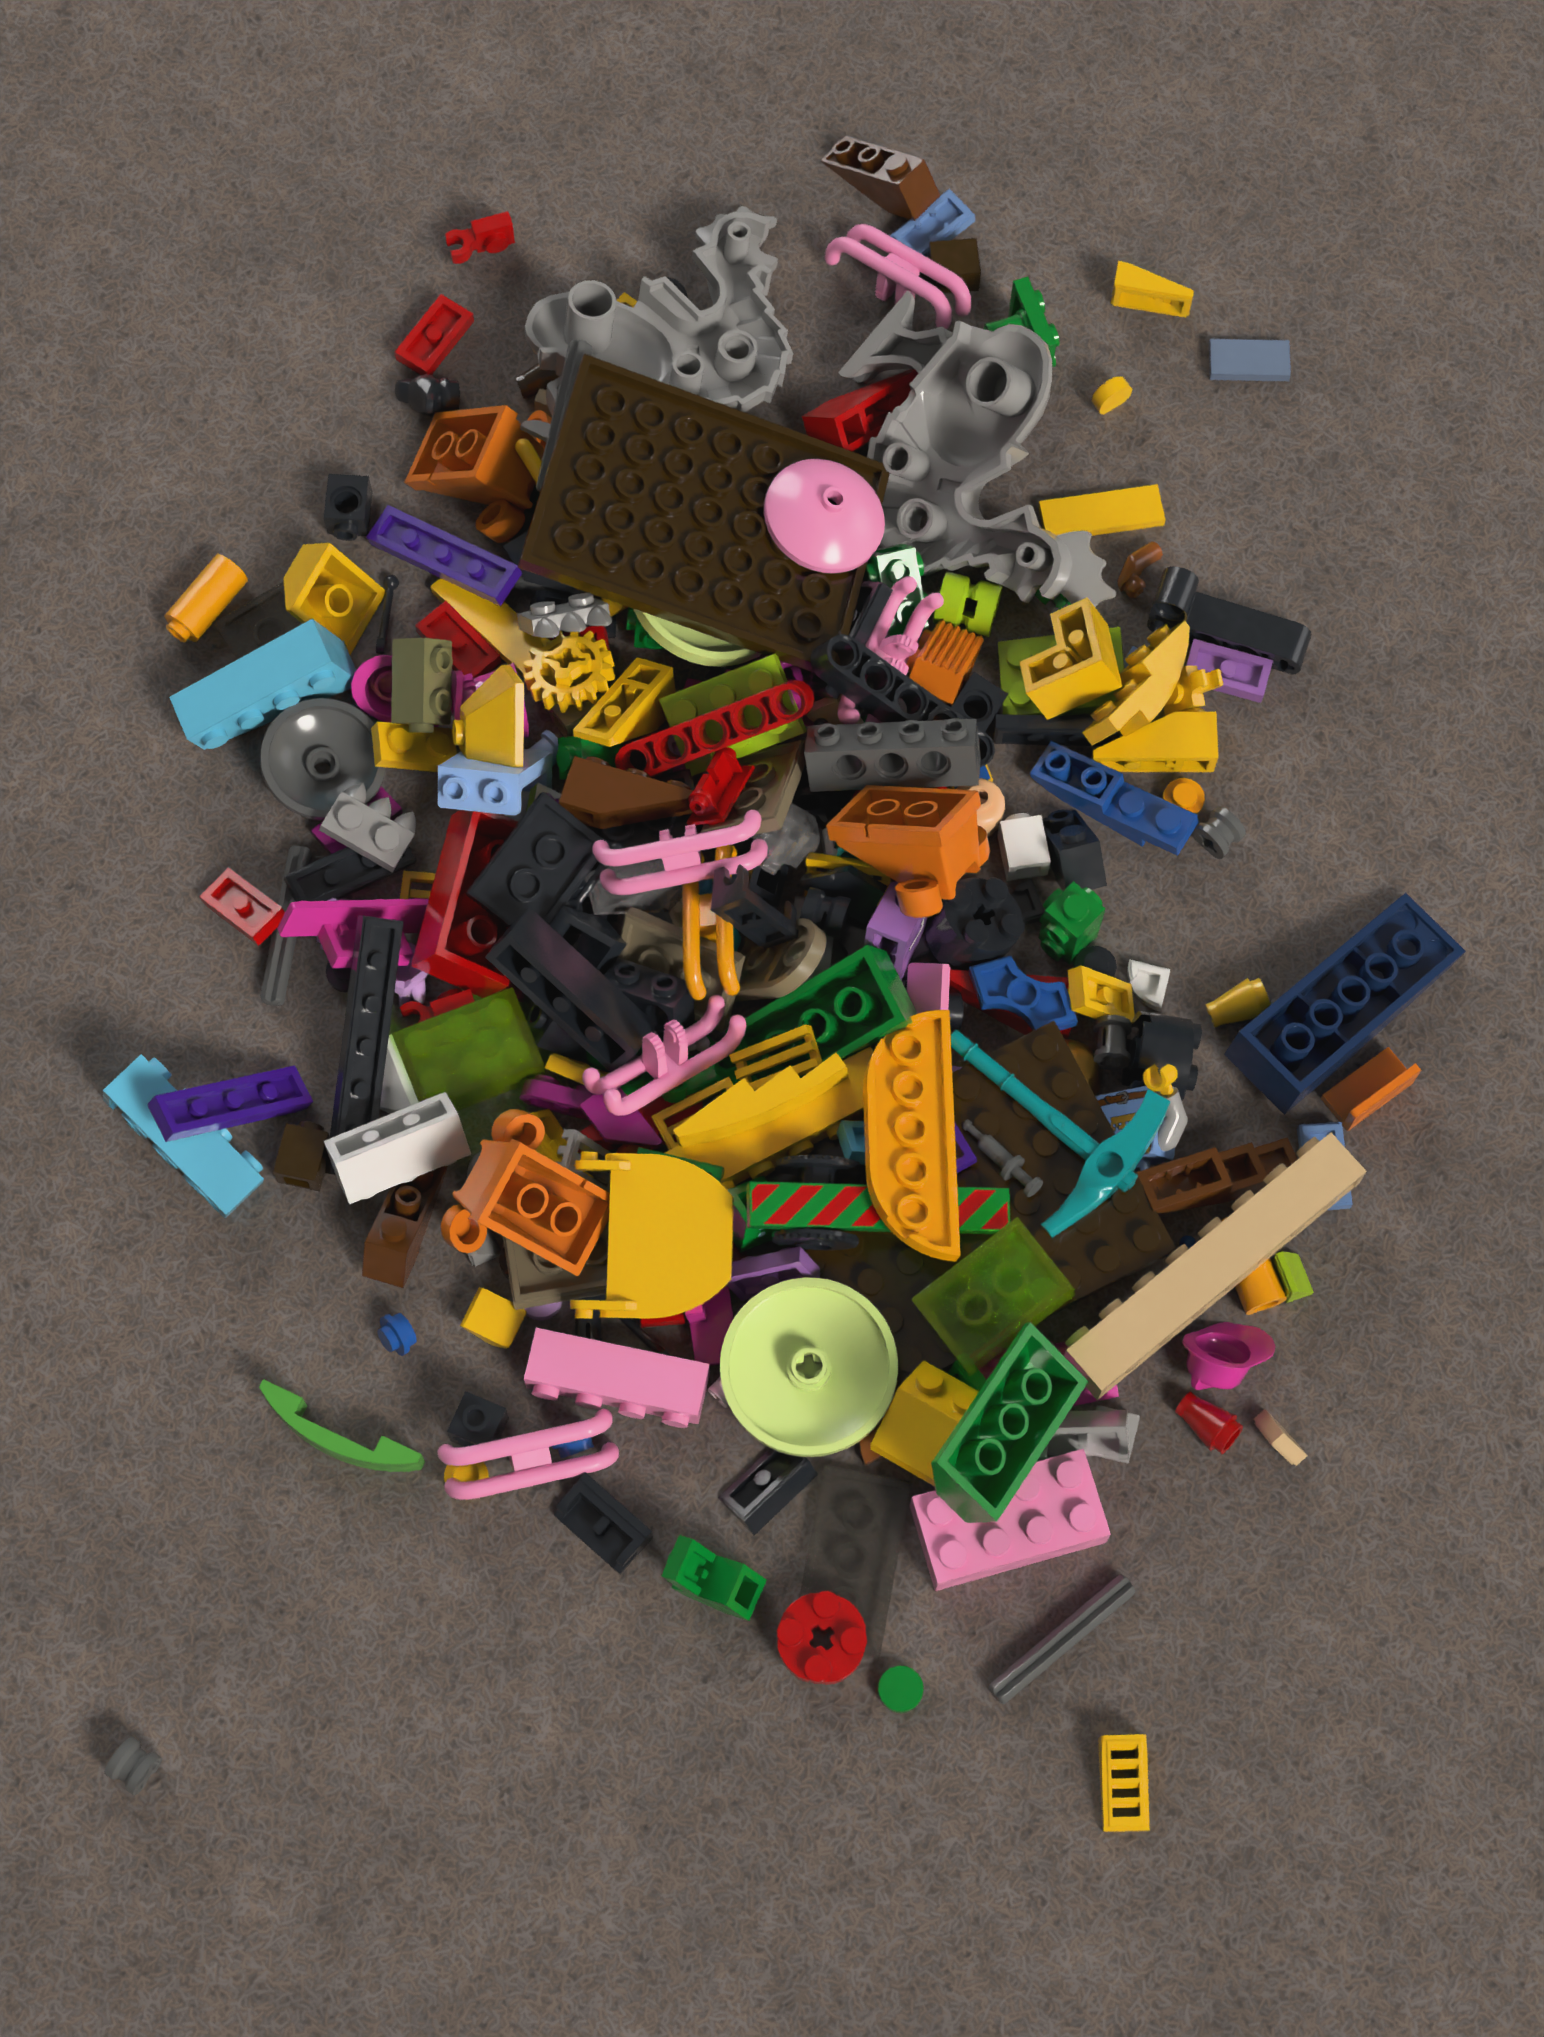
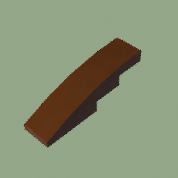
[1136,1137,1298,1213]

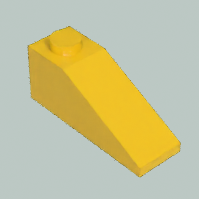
[573,657,676,747]
[1091,707,1219,772]

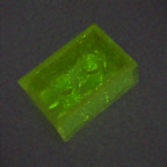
[392,987,546,1111]
[911,1217,1075,1376]

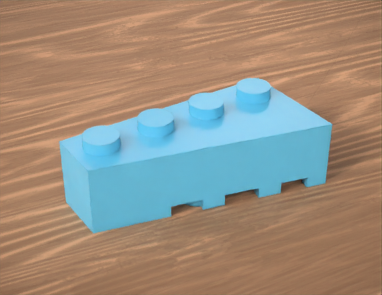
[169,619,356,750]
[103,1054,264,1218]

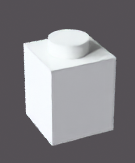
[997,813,1051,881]

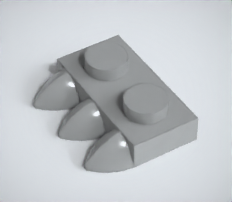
[517,593,612,638]
[319,783,416,873]

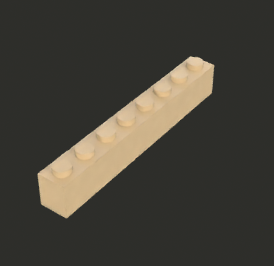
[1064,1133,1367,1400]

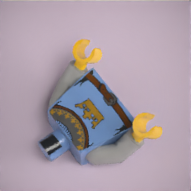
[1095,1064,1188,1172]

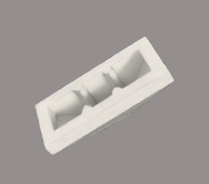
[380,1034,419,1114]

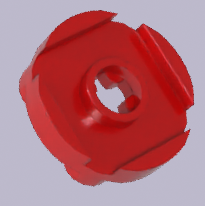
[777,1591,867,1685]

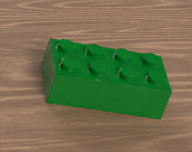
[725,945,918,1082]

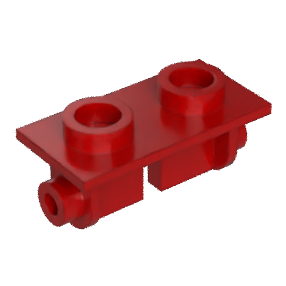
[687,747,755,825]

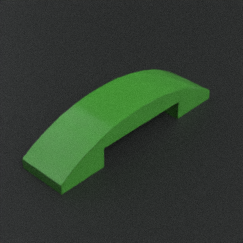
[259,1379,425,1472]

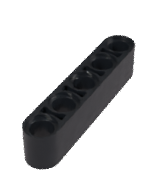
[810,634,995,767]

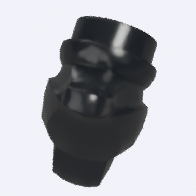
[395,374,460,416]

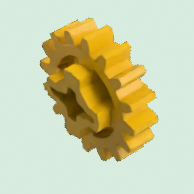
[523,631,615,713]

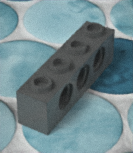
[804,718,981,792]

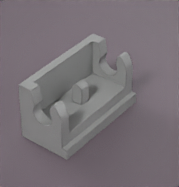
[1038,1410,1130,1461]

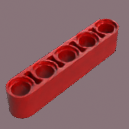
[615,680,814,776]

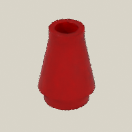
[1175,1392,1243,1454]

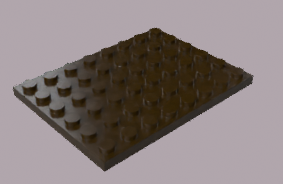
[517,354,892,672]
[746,1021,1176,1397]

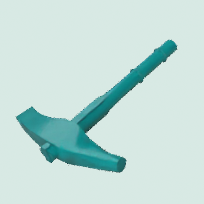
[951,1030,1171,1238]

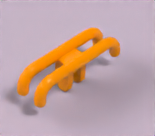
[682,844,740,1000]

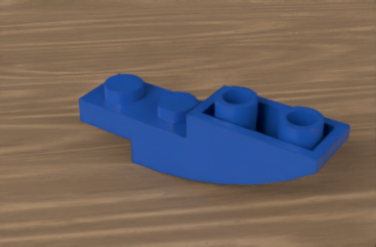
[1030,741,1199,856]

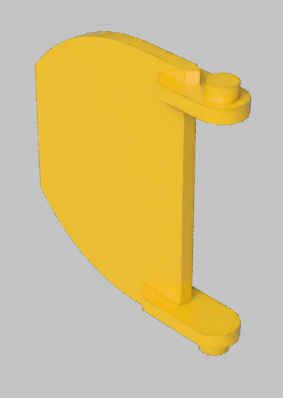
[570,1152,734,1319]

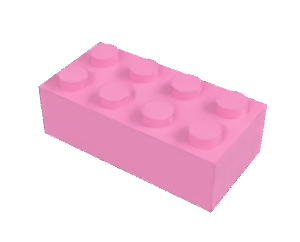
[910,1448,1111,1591]

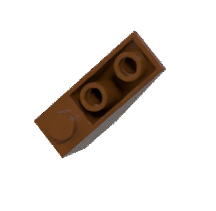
[821,136,941,221]
[559,756,693,829]
[362,1166,448,1288]

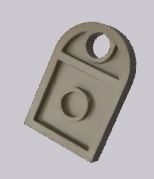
[735,918,826,1002]

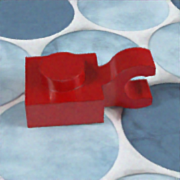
[445,211,515,264]
[400,989,479,1037]

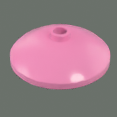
[764,459,885,573]

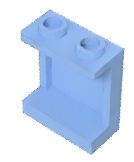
[438,749,552,816]

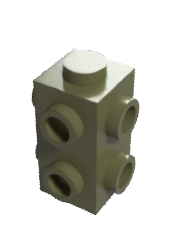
[391,638,453,733]

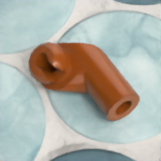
[1117,541,1163,598]

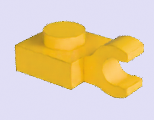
[1163,665,1223,716]

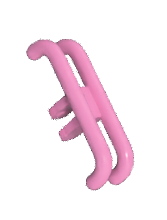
[825,224,971,329]
[837,576,944,724]
[592,810,768,895]
[582,995,746,1116]
[437,1409,619,1500]

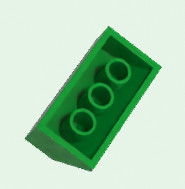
[932,1322,1089,1523]

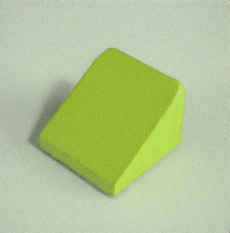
[1272,1251,1314,1303]

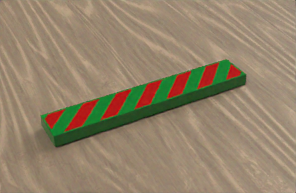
[747,1182,1011,1234]

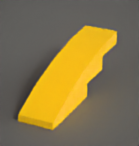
[673,1053,849,1148]

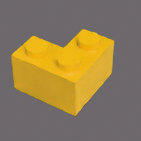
[1019,597,1123,720]

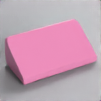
[907,963,950,1013]

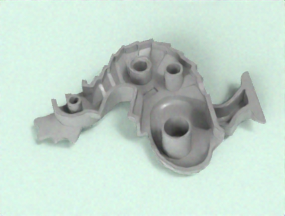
[520,206,793,443]
[838,290,1116,608]

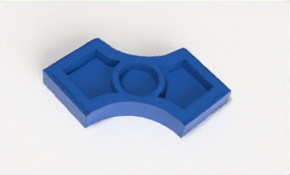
[968,955,1078,1031]

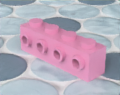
[524,1328,710,1428]

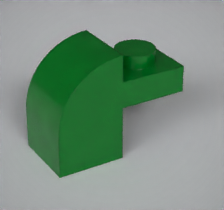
[661,1535,767,1621]

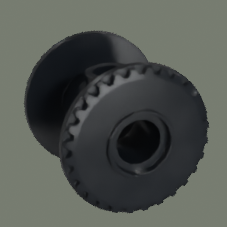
[771,1155,862,1251]

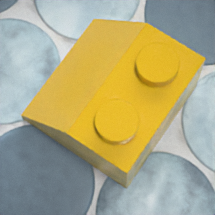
[871,1360,979,1486]

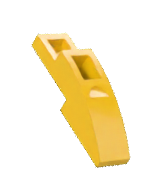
[1082,620,1190,746]

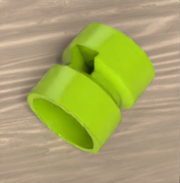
[933,571,1003,637]

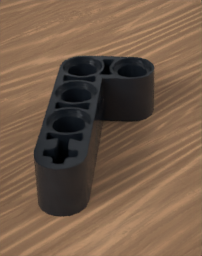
[1147,566,1312,675]

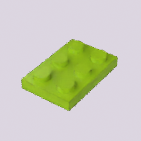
[998,627,1125,716]
[659,653,807,776]

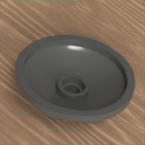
[260,698,386,820]

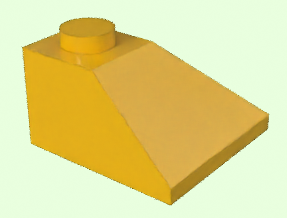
[284,543,386,655]
[452,665,524,767]

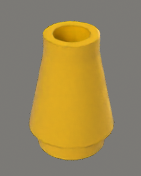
[1205,978,1271,1028]

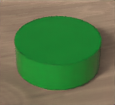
[878,1666,924,1713]

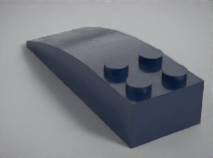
[1224,893,1466,1115]

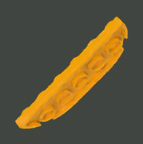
[863,1010,960,1262]

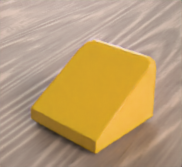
[460,1287,527,1349]

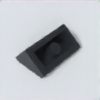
[718,1448,818,1536]

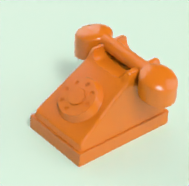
[404,405,552,543]
[826,785,990,918]
[441,1109,610,1276]

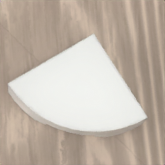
[1127,959,1170,1011]

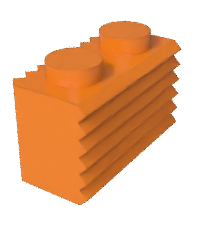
[906,619,984,705]

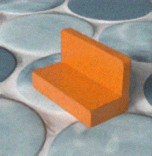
[1320,1047,1421,1131]

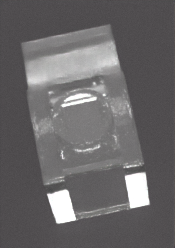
[753,803,821,875]

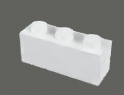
[324,1092,471,1204]

